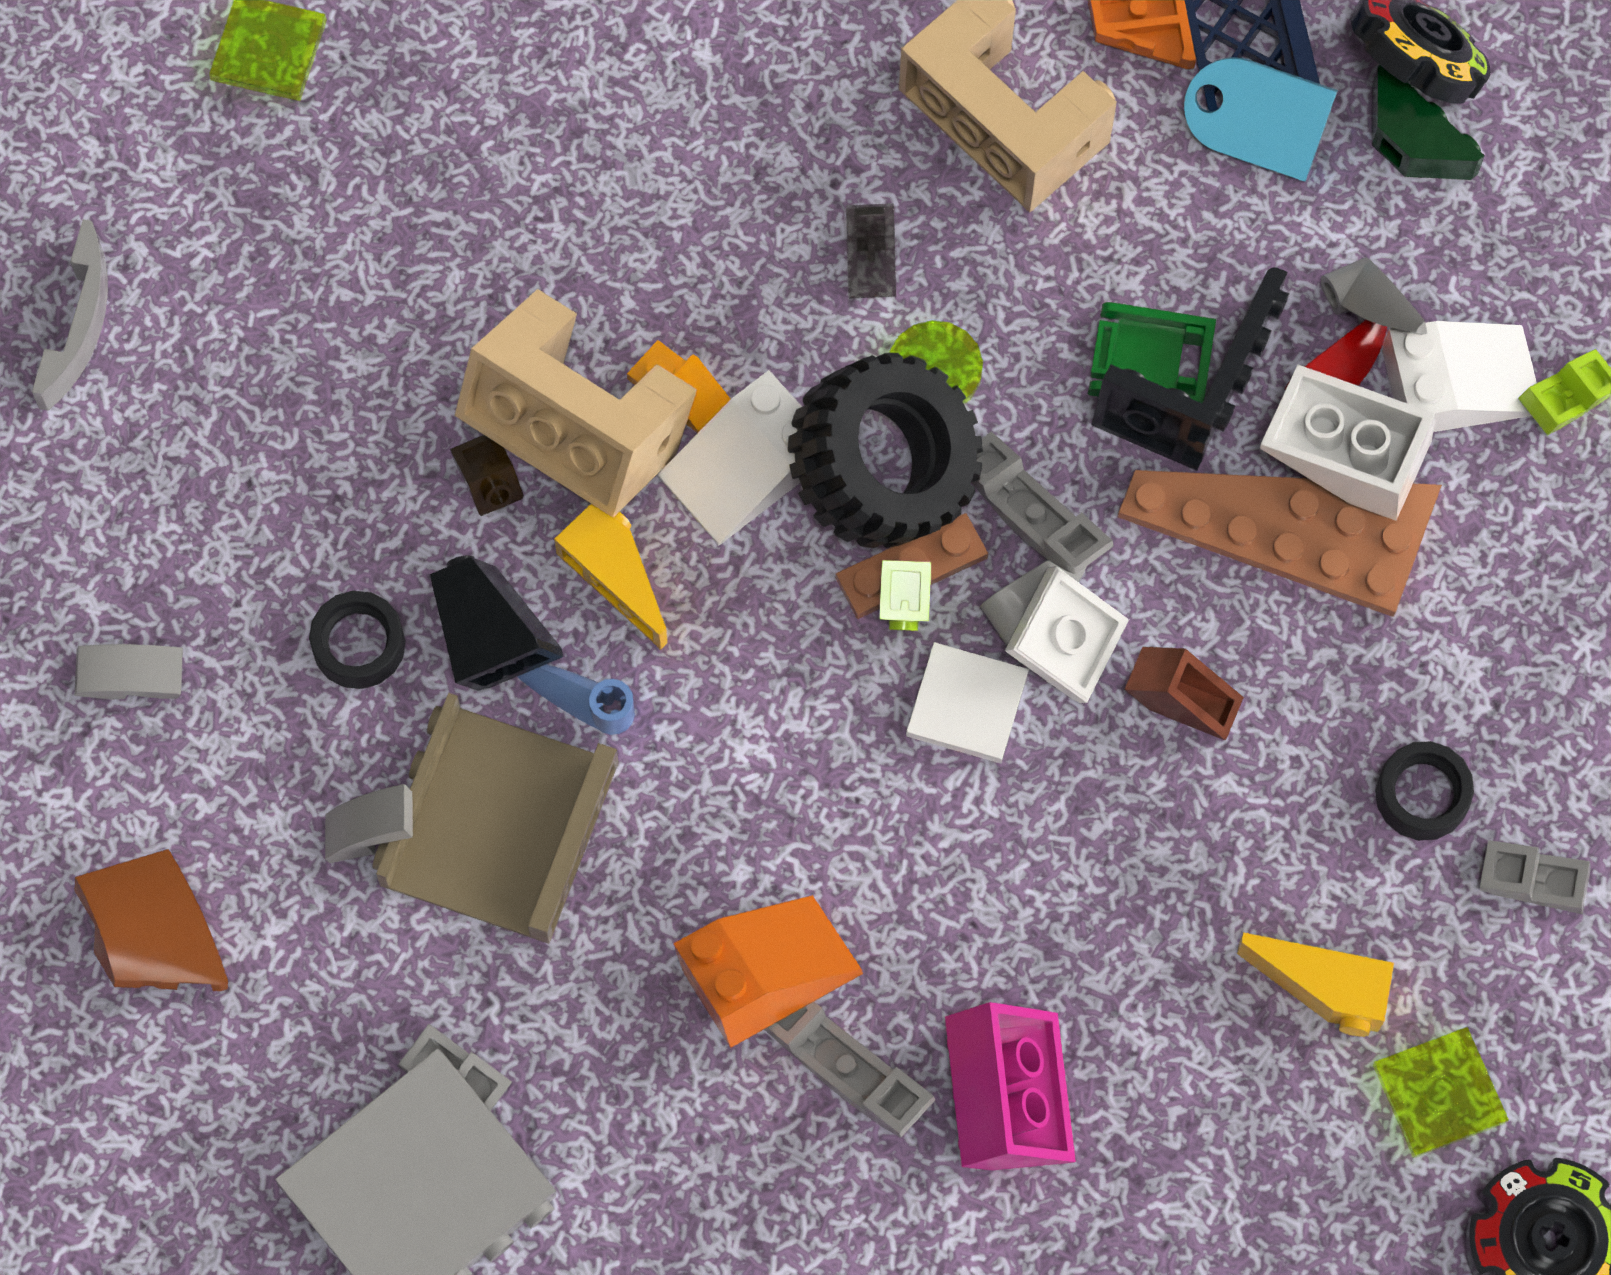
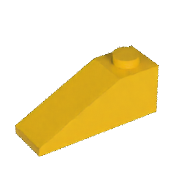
[554,504,668,650]
[1237,932,1394,1037]

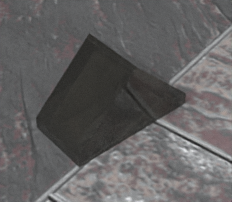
[845,203,896,299]

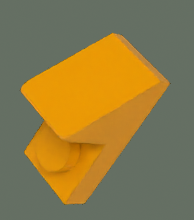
[627,340,731,433]

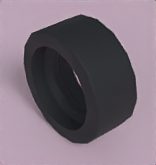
[309,591,406,689]
[1375,741,1474,841]

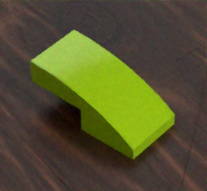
[1518,349,1611,436]

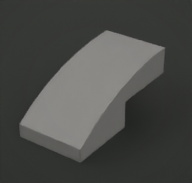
[74,644,183,700]
[325,784,413,863]
[1480,840,1591,915]
[397,1024,512,1111]

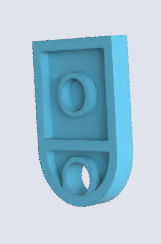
[1184,57,1338,182]

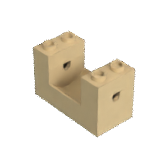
[899,0,1117,212]
[454,289,697,517]

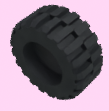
[788,353,983,548]

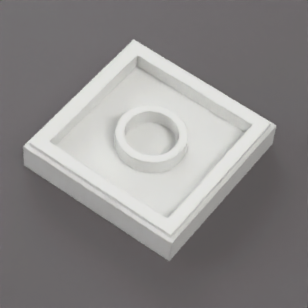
[1005,566,1129,703]
[906,642,1029,763]

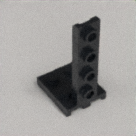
[1092,267,1290,471]

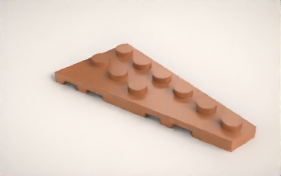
[1118,470,1442,617]

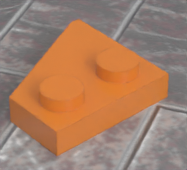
[1088,0,1196,69]

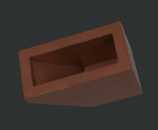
[1124,647,1244,740]

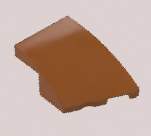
[74,849,228,992]

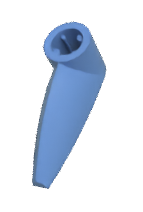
[517,664,635,735]

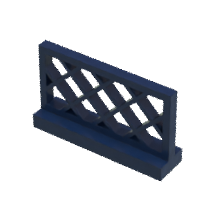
[1185,0,1320,111]

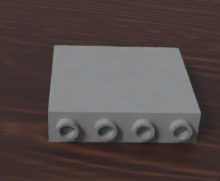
[275,1048,556,1275]

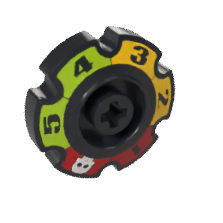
[1350,0,1491,104]
[1465,1158,1611,1275]

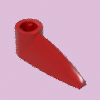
[1284,320,1387,390]

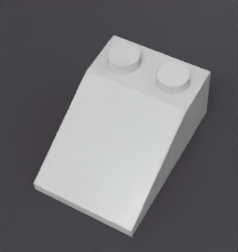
[1382,321,1537,432]
[1260,365,1435,521]
[657,370,802,545]

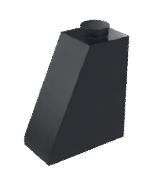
[430,555,564,691]

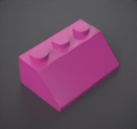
[945,1002,1076,1171]

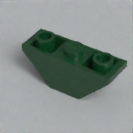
[1372,65,1485,180]

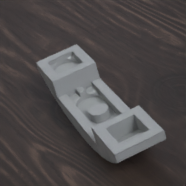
[32,219,108,411]
[972,431,1114,574]
[764,1002,935,1137]

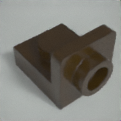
[450,435,524,516]

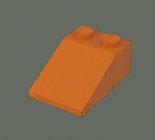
[673,895,863,1048]

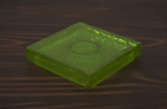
[209,0,327,101]
[1373,1027,1509,1158]

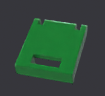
[1088,302,1216,403]

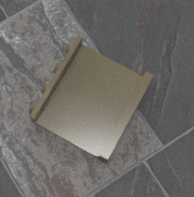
[373,693,619,944]

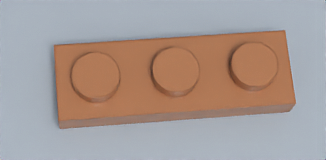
[835,513,988,619]

